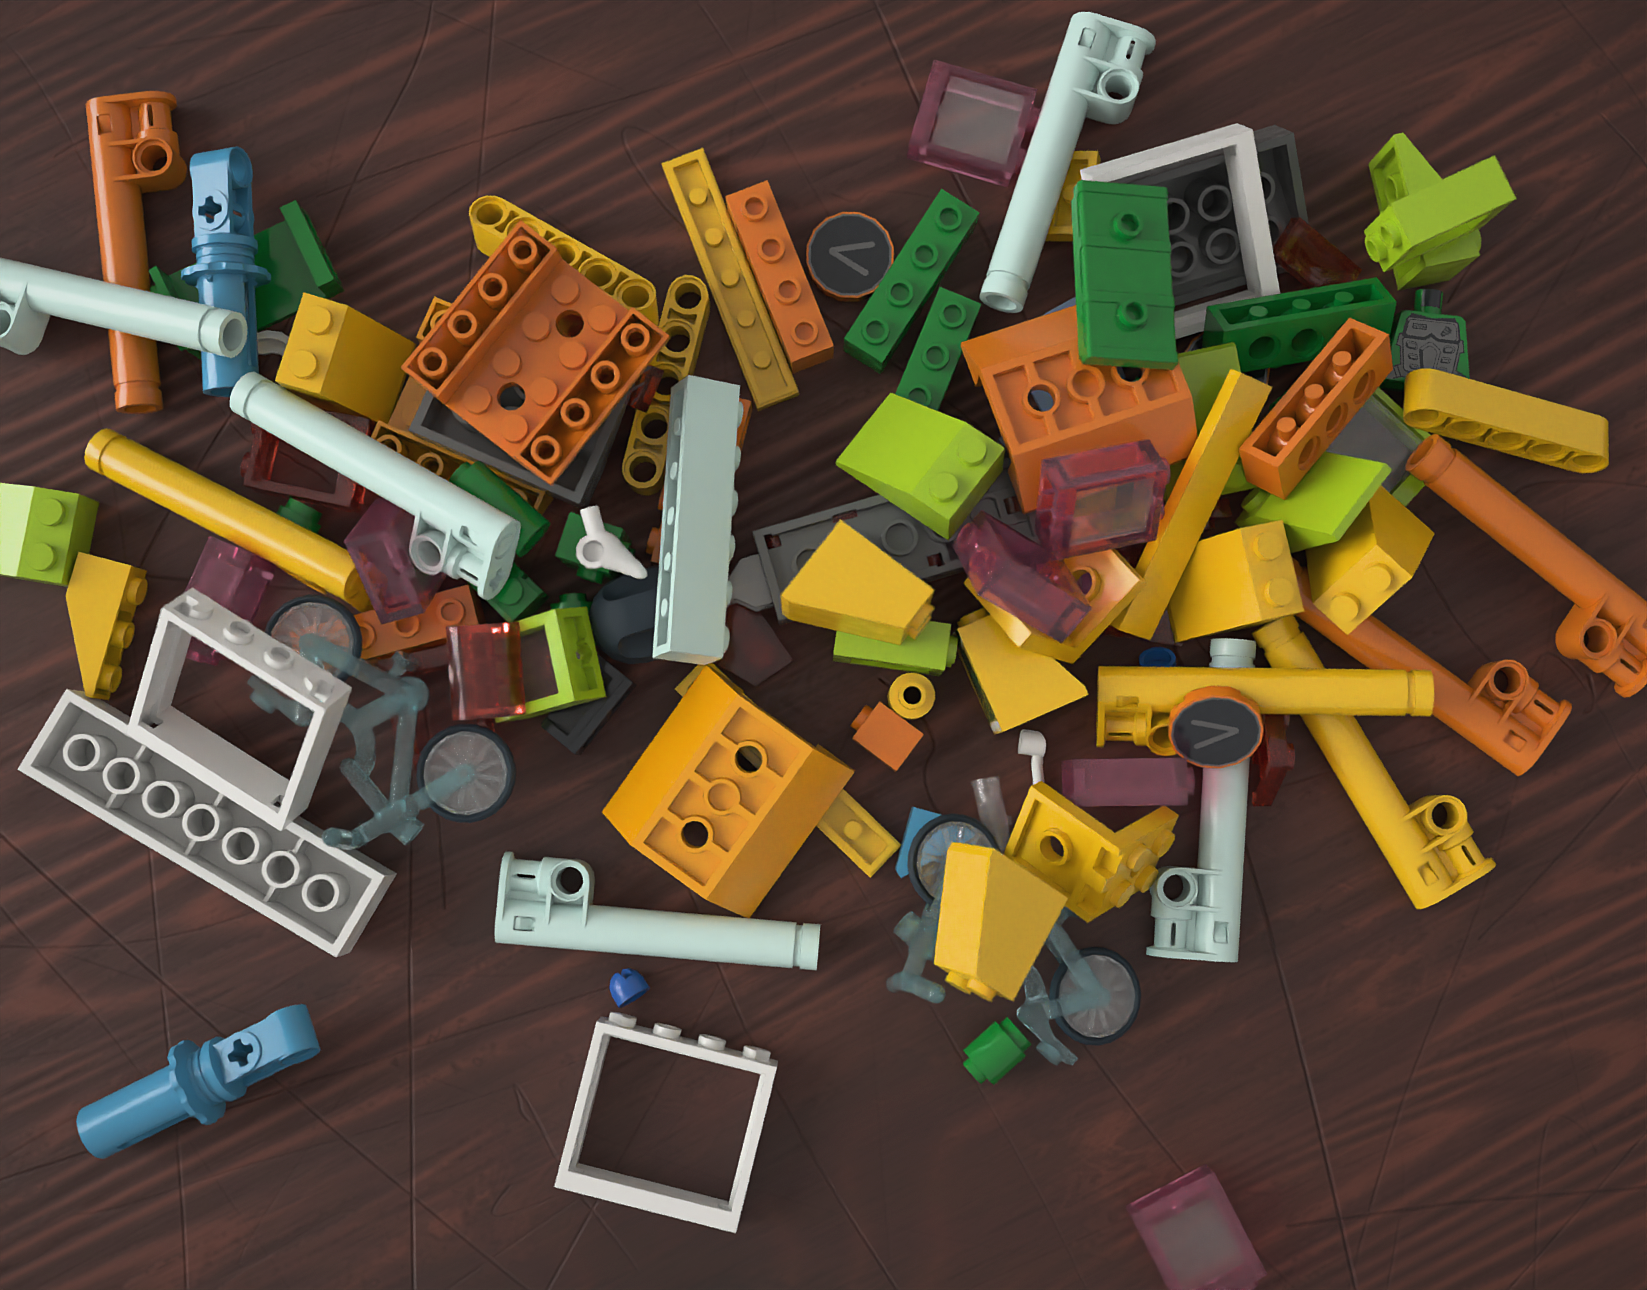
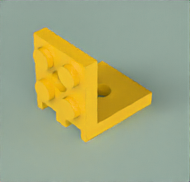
[964,519,1148,664]
[1003,781,1179,923]

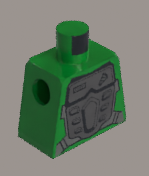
[1379,289,1470,392]

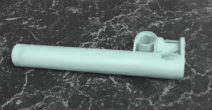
[979,12,1156,313]
[0,258,248,358]
[230,372,521,600]
[1146,638,1256,962]
[495,851,820,970]

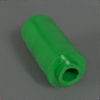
[449,461,550,557]

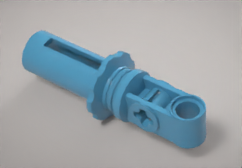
[181,146,271,397]
[77,1004,321,1159]

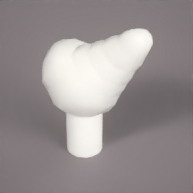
[576,506,647,579]

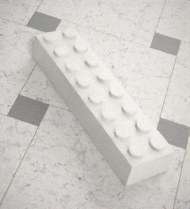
[18,689,397,958]

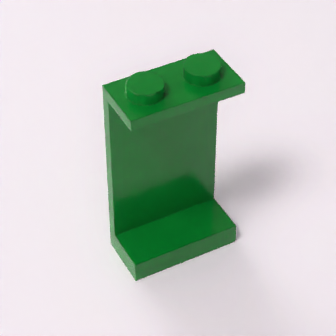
[148,200,345,360]

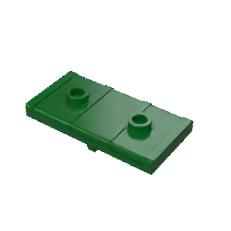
[1071,180,1178,370]

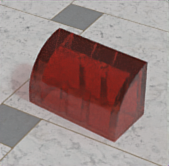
[446,622,526,720]

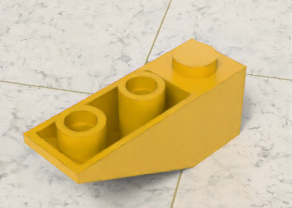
[65,552,148,700]

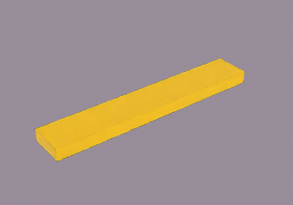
[662,148,799,411]
[1110,368,1272,640]
[675,663,901,878]

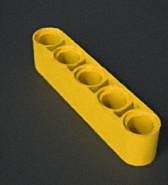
[469,196,659,326]
[622,275,710,495]
[1403,368,1609,473]

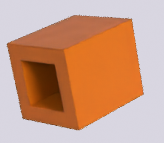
[850,702,924,772]

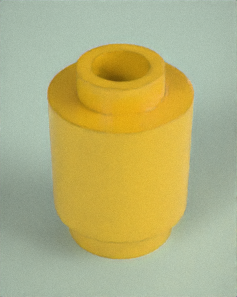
[887,673,935,720]

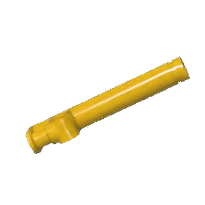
[84,428,389,613]
[1251,615,1496,909]
[1096,666,1434,756]

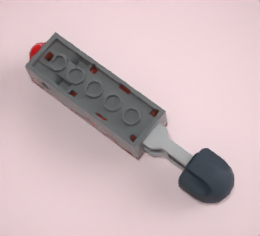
[589,457,1052,664]

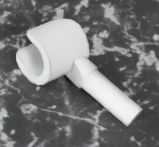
[1018,729,1046,785]

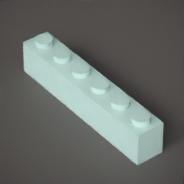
[652,375,743,665]

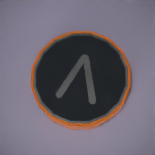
[806,212,894,302]
[1168,686,1264,768]

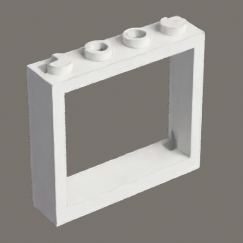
[1080,123,1280,339]
[126,588,352,831]
[554,1012,778,1233]

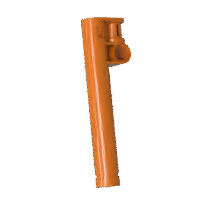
[86,91,187,414]
[1405,434,1647,698]
[1291,557,1572,776]

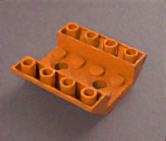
[401,220,670,486]
[960,305,1198,515]

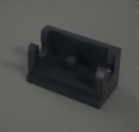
[541,654,637,755]

